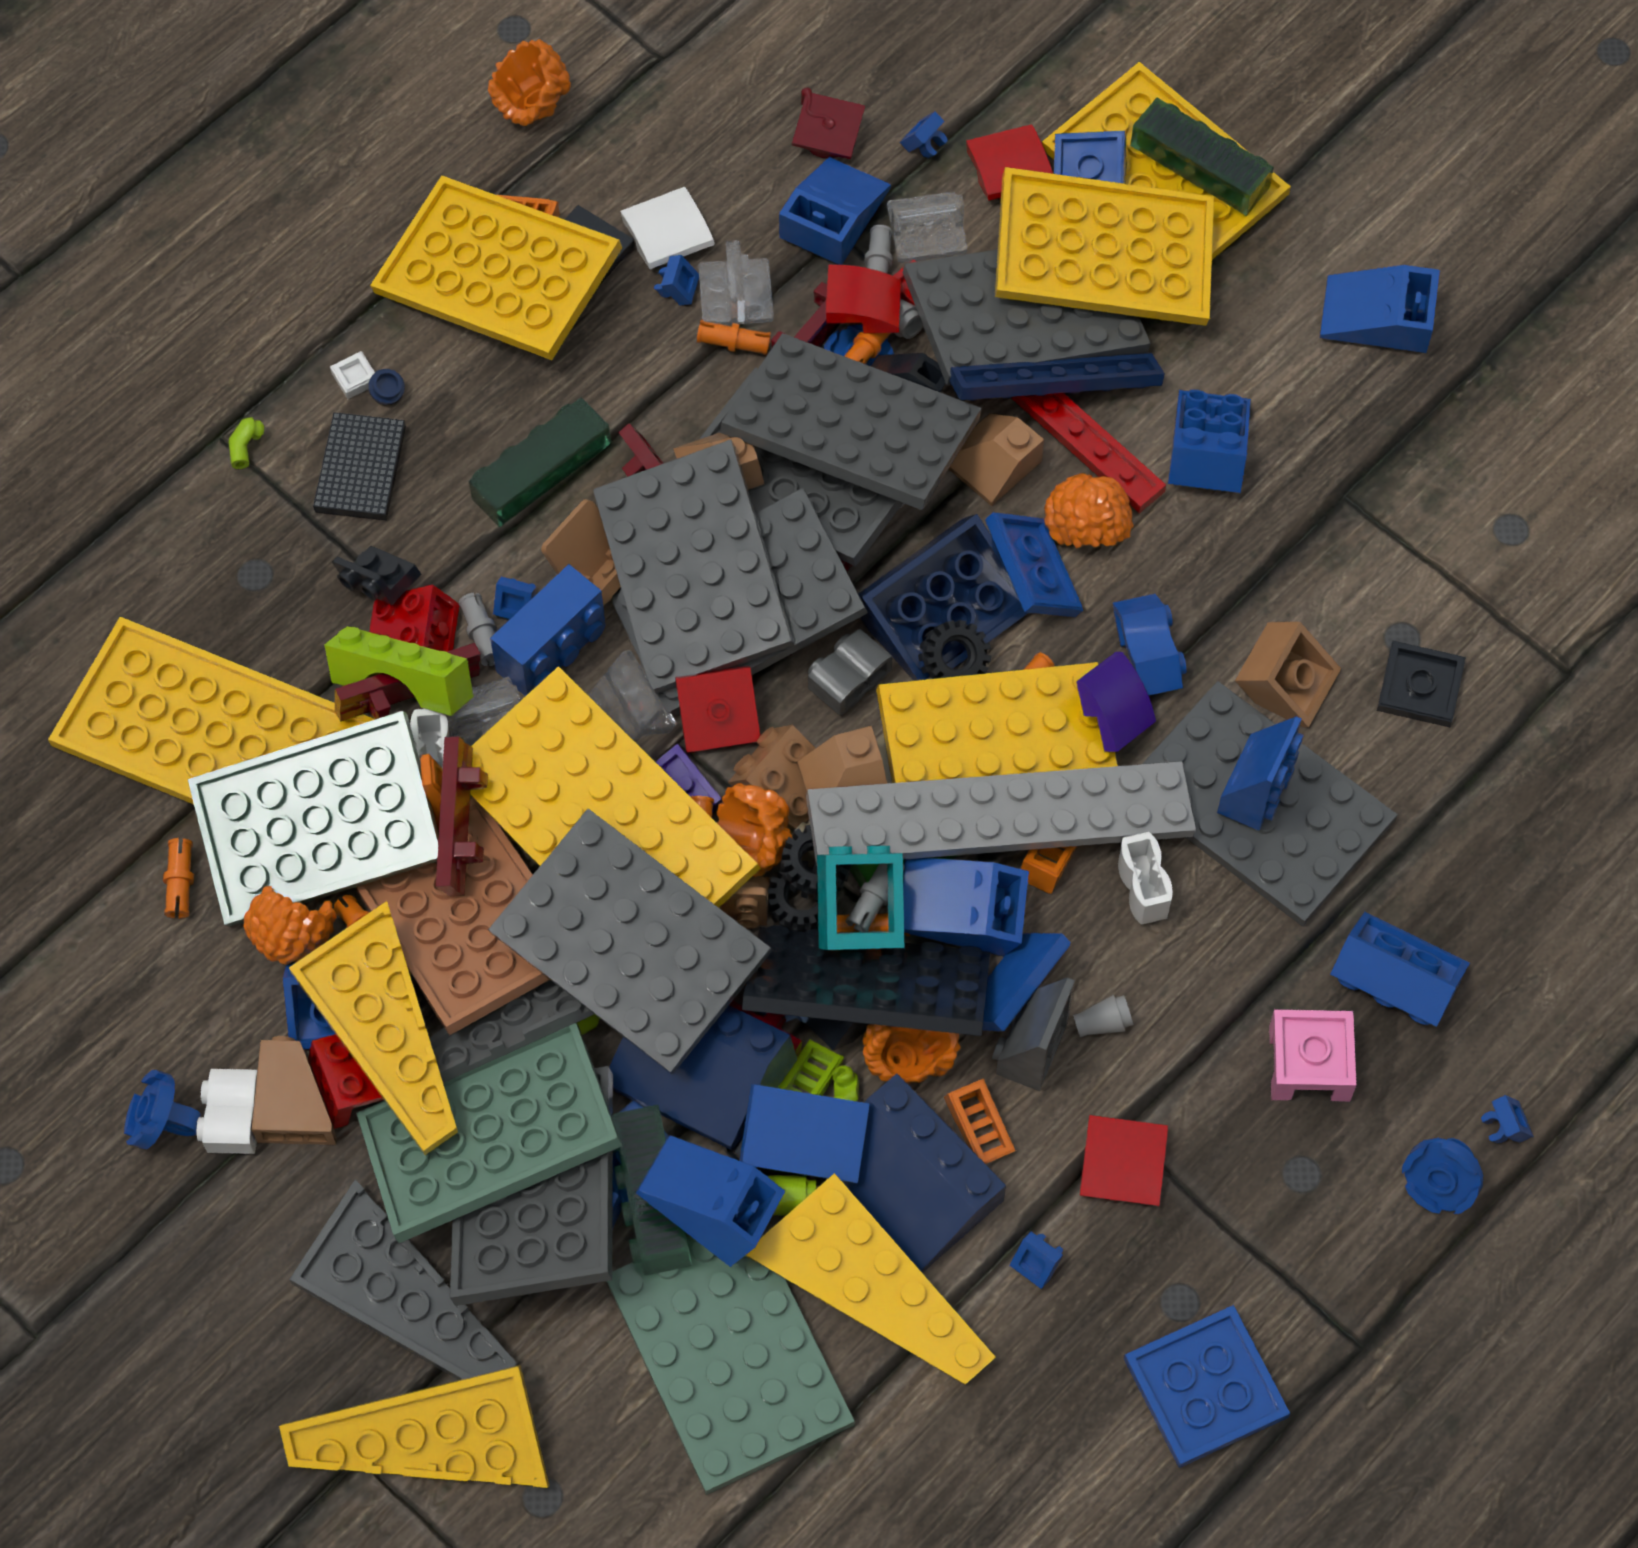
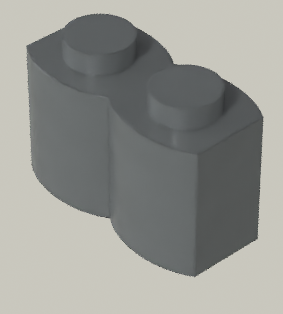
[808,629,892,716]

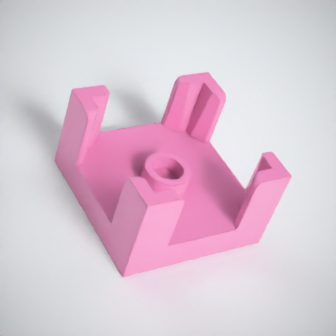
[1269,1010,1356,1102]

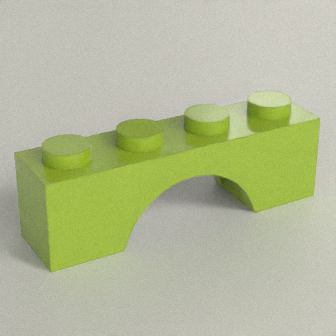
[324,626,474,716]

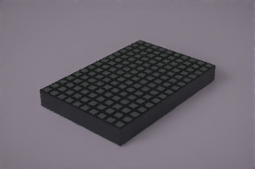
[313,412,406,521]

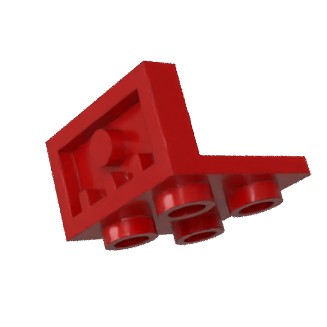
[369,585,460,652]
[308,1034,384,1129]

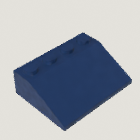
[859,514,1028,681]
[609,1005,798,1151]
[822,1074,1006,1273]

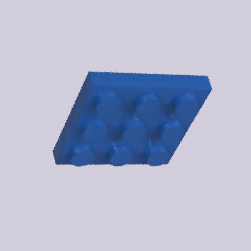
[1124,1305,1290,1468]

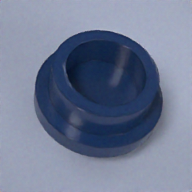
[368,369,405,405]

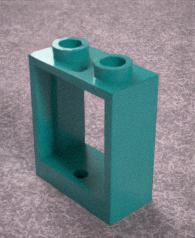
[817,845,904,950]

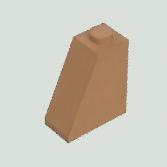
[252,1036,337,1145]

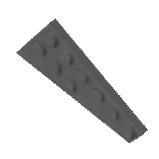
[430,980,594,1083]
[289,1179,517,1380]

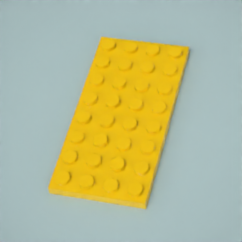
[48,617,374,805]
[470,666,761,908]

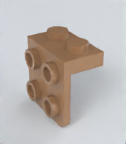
[541,499,621,606]
[728,725,816,829]

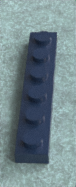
[950,353,1165,401]

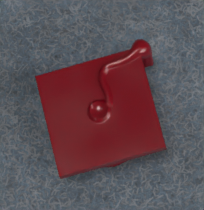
[792,87,865,160]

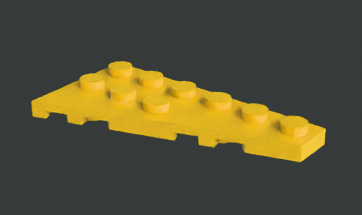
[289,901,458,1155]
[745,1173,996,1385]
[279,1365,549,1488]

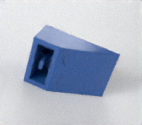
[779,157,891,265]
[1320,265,1440,353]
[1168,390,1251,493]
[1217,716,1304,830]
[903,858,1029,956]
[636,1135,785,1267]

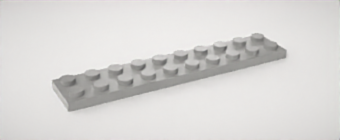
[806,761,1196,866]

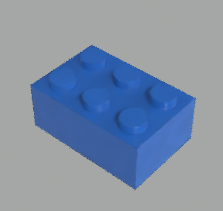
[490,564,606,696]

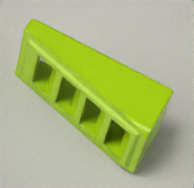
[778,1039,844,1096]

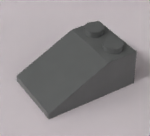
[992,978,1075,1091]

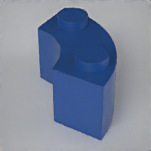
[1113,594,1187,695]

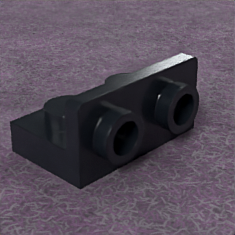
[332,546,422,605]

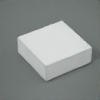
[330,351,375,400]

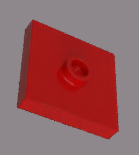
[675,666,760,753]

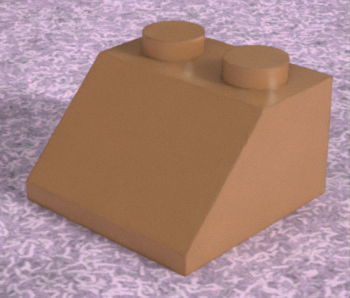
[1235,622,1341,727]

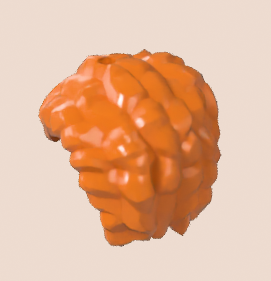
[488,39,571,126]
[1044,473,1134,548]
[717,783,792,878]
[243,886,337,965]
[863,1024,961,1084]

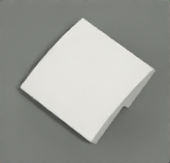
[620,187,715,269]

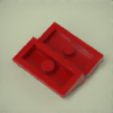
[966,124,1053,201]
[826,264,901,333]
[1079,1115,1168,1206]

